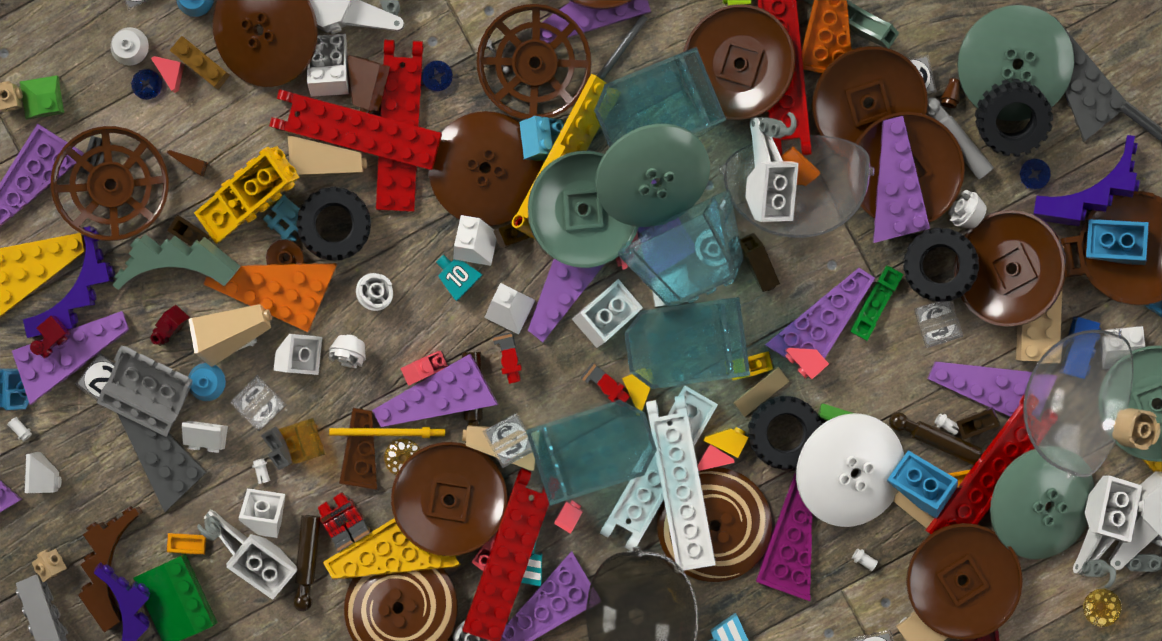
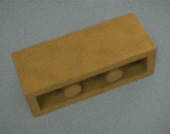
[169,36,230,90]

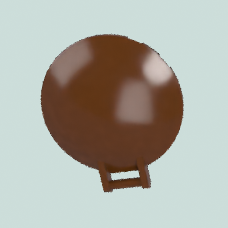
[1060,191,1162,305]

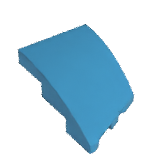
[0,369,29,410]

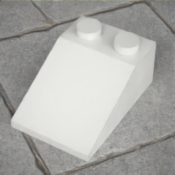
[572,279,643,348]

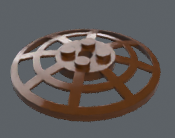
[476,4,592,120]
[51,126,169,241]

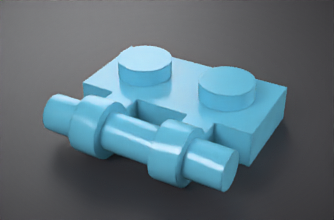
[263,195,300,242]

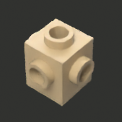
[0,81,23,112]
[32,549,67,582]

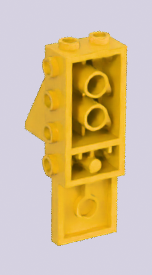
[194,146,300,244]

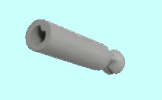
[926,98,994,179]

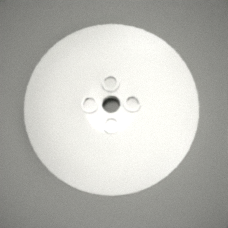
[796,413,904,527]

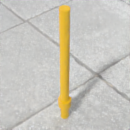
[329,427,445,438]

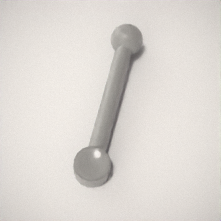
[486,40,510,74]

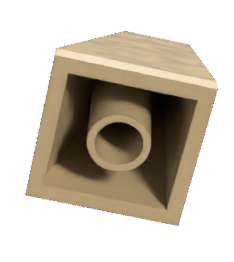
[288,136,367,178]
[189,304,272,367]
[462,425,537,471]

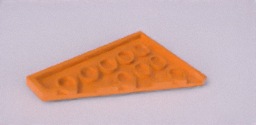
[204,263,338,332]

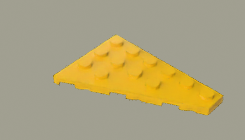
[0,233,86,317]
[323,518,460,580]

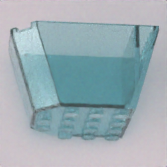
[594,47,726,147]
[618,189,743,306]
[624,297,750,389]
[526,400,657,506]

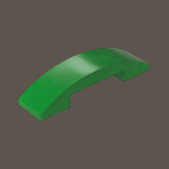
[850,265,904,341]

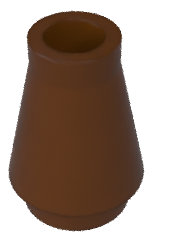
[941,78,960,108]

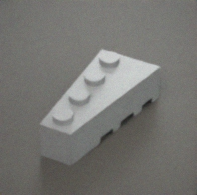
[16,574,68,641]

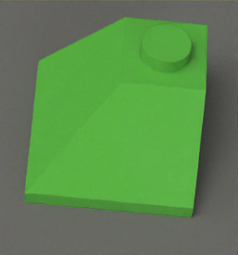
[20,76,64,120]

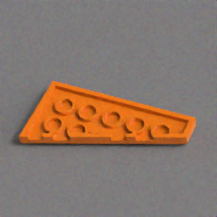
[802,0,852,73]

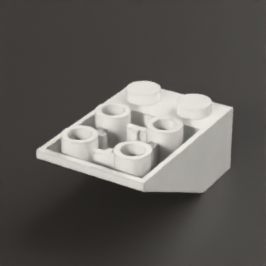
[307,34,349,97]

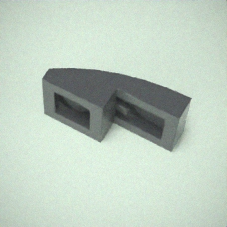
[261,426,292,470]

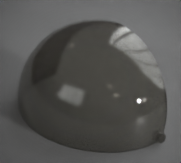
[586,547,698,641]

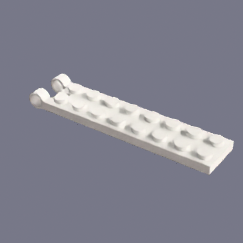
[600,385,718,552]
[646,395,716,572]

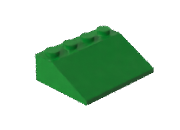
[133,553,218,641]

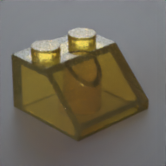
[278,418,325,467]

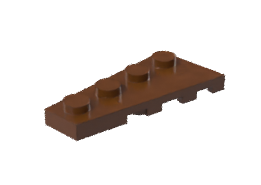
[339,407,377,490]

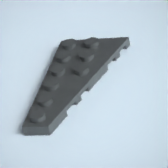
[1054,17,1126,142]
[117,413,207,512]

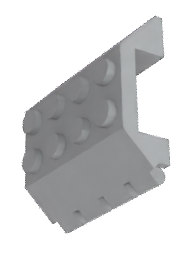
[97,345,193,437]

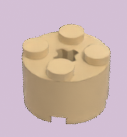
[1112,408,1160,450]

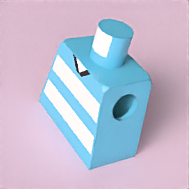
[709,613,748,641]

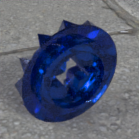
[422,61,453,92]
[131,69,162,100]
[1019,159,1051,190]

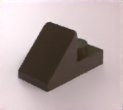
[167,215,210,246]
[494,224,530,248]
[956,407,1000,440]

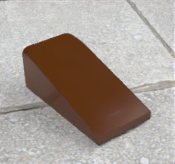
[167,150,208,177]

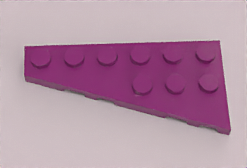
[756,473,812,601]

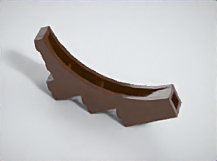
[78,506,143,632]

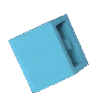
[519,116,564,160]

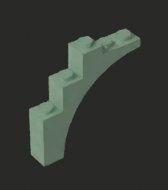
[804,0,899,48]
[113,234,240,290]

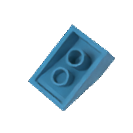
[1086,219,1149,265]
[887,450,958,519]

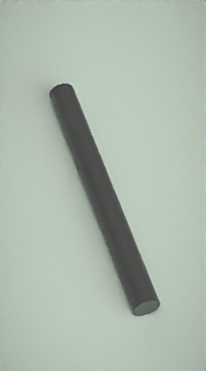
[597,15,648,80]

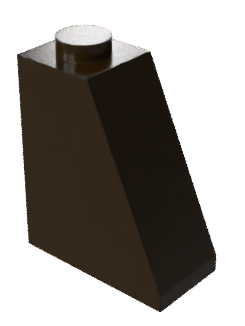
[737,233,780,292]

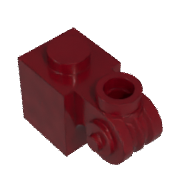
[150,305,190,346]
[30,315,71,359]

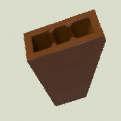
[348,55,390,113]

